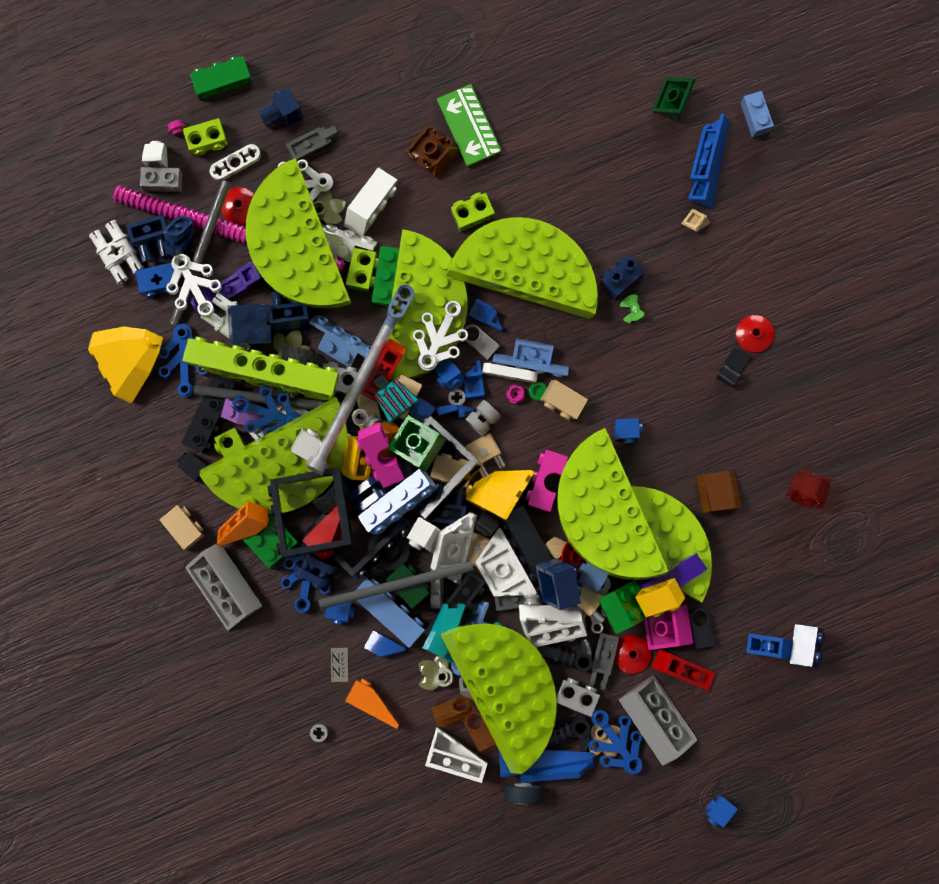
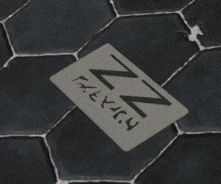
[331,648,348,682]

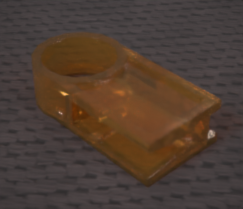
[431,696,473,727]
[465,711,496,752]

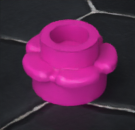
[167,119,185,135]
[506,385,525,404]

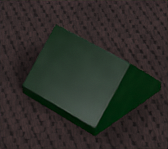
[652,77,696,122]

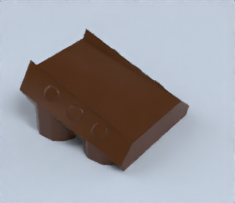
[405,125,459,177]
[696,470,742,513]

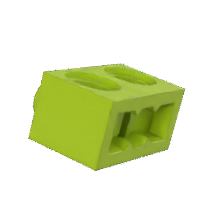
[183,118,228,156]
[451,193,495,232]
[346,248,378,293]
[214,428,246,457]

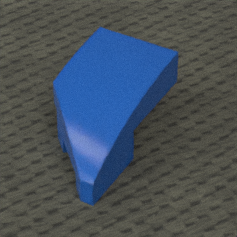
[467,298,502,331]
[464,360,485,400]
[437,405,474,419]
[364,631,407,658]

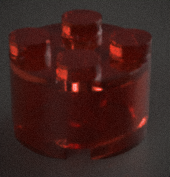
[786,468,831,509]

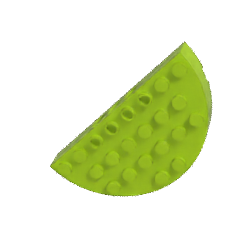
[246,158,351,309]
[445,217,598,319]
[388,229,468,383]
[182,337,339,400]
[200,397,347,514]
[558,428,669,580]
[631,486,712,603]
[440,624,557,774]

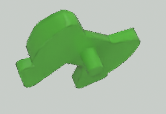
[620,295,645,323]

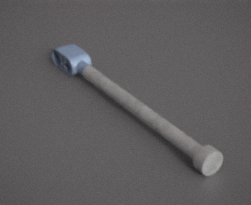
[305,284,414,475]

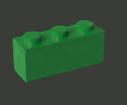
[190,56,253,100]
[372,246,399,308]

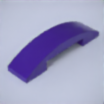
[189,261,262,315]
[638,553,707,589]

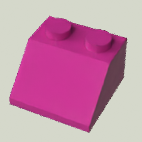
[644,605,693,650]

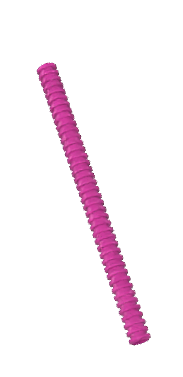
[113,185,345,275]

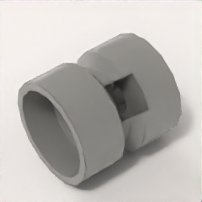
[465,400,501,436]

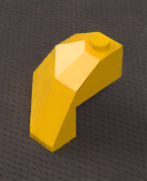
[88,327,163,403]
[464,470,534,521]

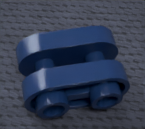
[164,216,193,256]
[347,476,388,516]
[293,554,337,589]

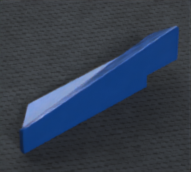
[688,114,729,208]
[499,750,595,783]

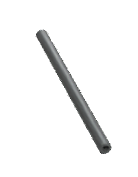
[170,180,231,326]
[194,385,341,410]
[318,561,474,609]

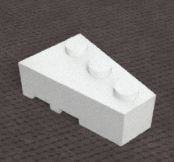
[344,168,397,237]
[407,517,441,554]
[519,605,587,647]
[425,726,487,783]

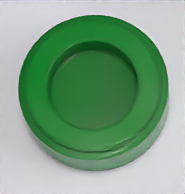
[529,382,547,401]

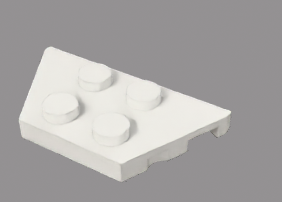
[430,513,477,584]
[475,528,537,597]

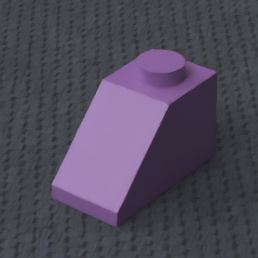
[221,398,265,429]

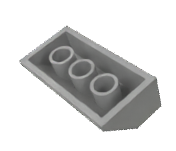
[185,544,262,631]
[619,675,697,766]

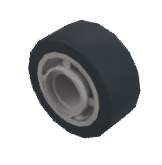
[504,783,542,804]

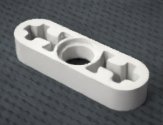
[210,144,261,181]
[482,363,538,383]

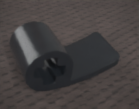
[716,347,750,387]

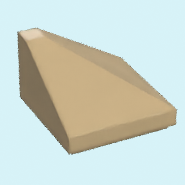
[681,209,710,232]
[545,537,566,559]

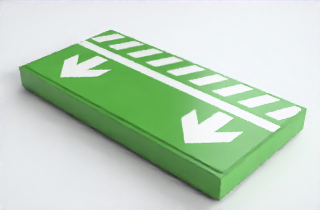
[437,84,501,167]

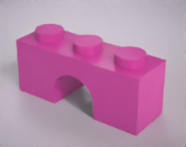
[356,423,405,488]
[525,450,568,513]

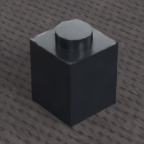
[177,452,207,482]

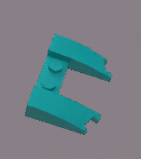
[423,604,501,665]

